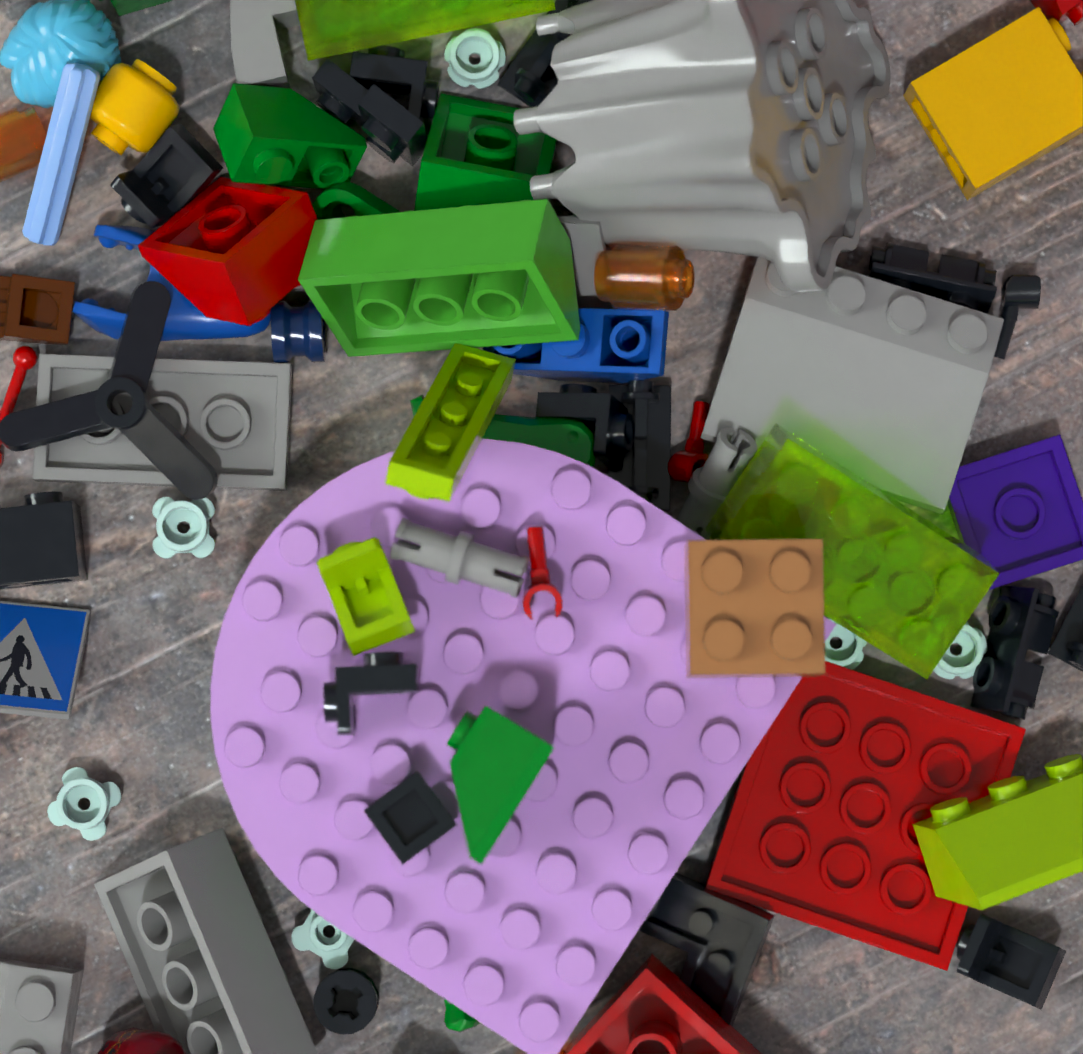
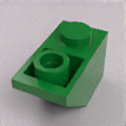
[213,83,367,189]

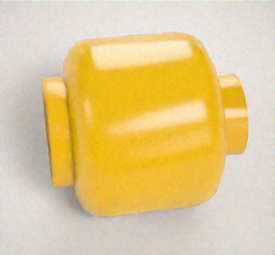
[90,59,179,156]

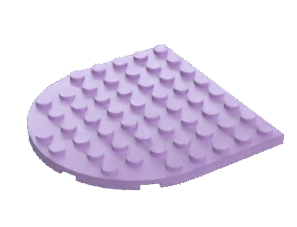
[210,439,836,1054]

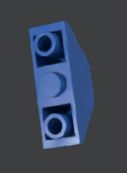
[483,308,669,383]

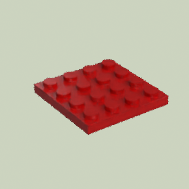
[705,661,1026,971]

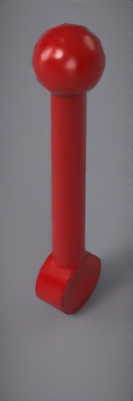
[0,346,37,467]

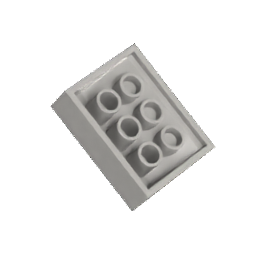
[700,257,1004,514]

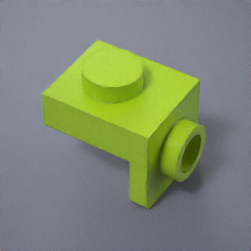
[316,538,415,656]

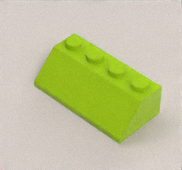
[913,754,1083,910]

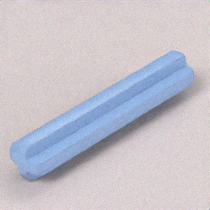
[22,63,100,246]

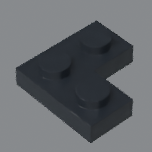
[312,58,427,166]
[639,873,775,1026]

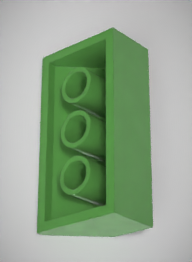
[298,199,580,357]

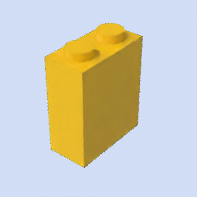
[903,7,1083,201]

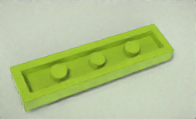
[385,343,516,502]

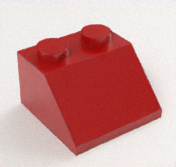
[138,177,318,326]

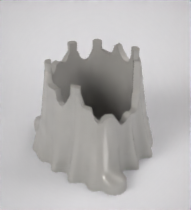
[514,0,890,293]

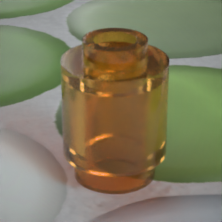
[0,106,47,182]
[594,244,695,311]

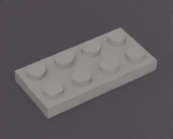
[33,354,292,491]

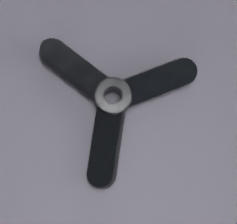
[0,281,218,500]

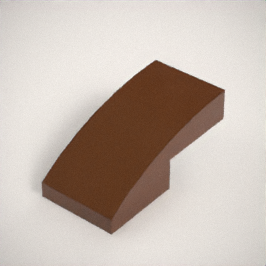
[0,274,75,345]

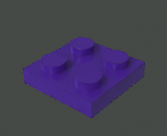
[947,435,1083,594]

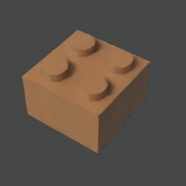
[684,539,825,678]

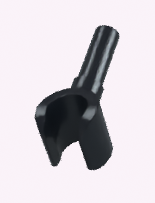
[994,275,1041,359]

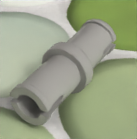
[676,427,757,540]
[390,518,529,598]

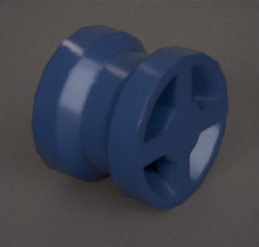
[271,300,326,363]

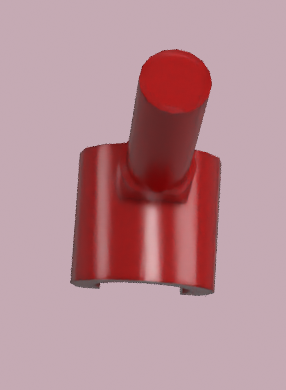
[668,401,709,482]
[522,527,563,620]

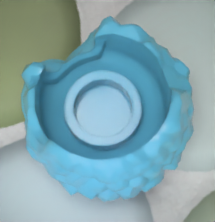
[0,0,121,109]

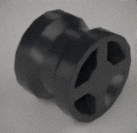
[313,968,379,1035]

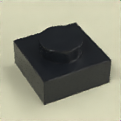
[363,771,457,865]

